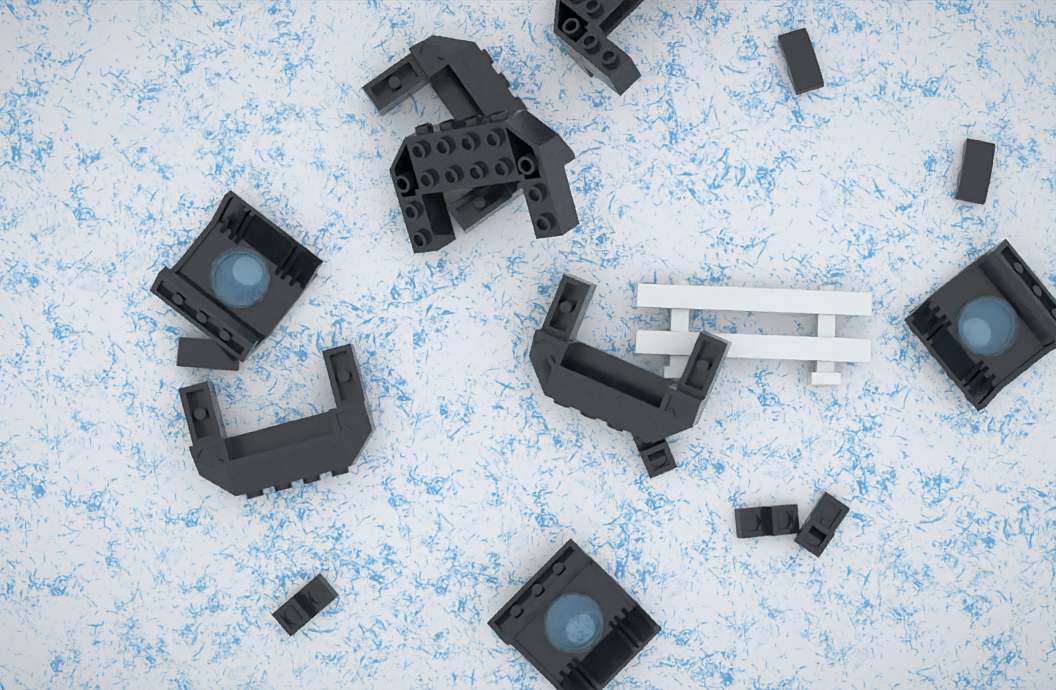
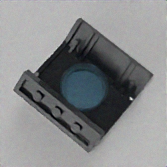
[150,190,324,363]
[904,239,1056,411]
[487,538,662,690]

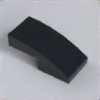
[778,27,824,95]
[955,138,995,205]
[176,337,240,371]
[631,433,677,479]
[794,491,850,558]
[734,504,800,538]
[272,573,339,637]

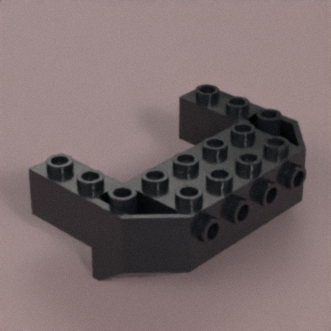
[553,0,644,96]
[362,35,528,234]
[389,109,580,254]
[529,274,732,443]
[178,343,376,499]

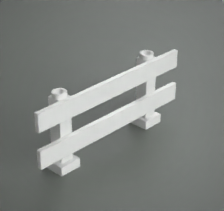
[635,280,872,387]

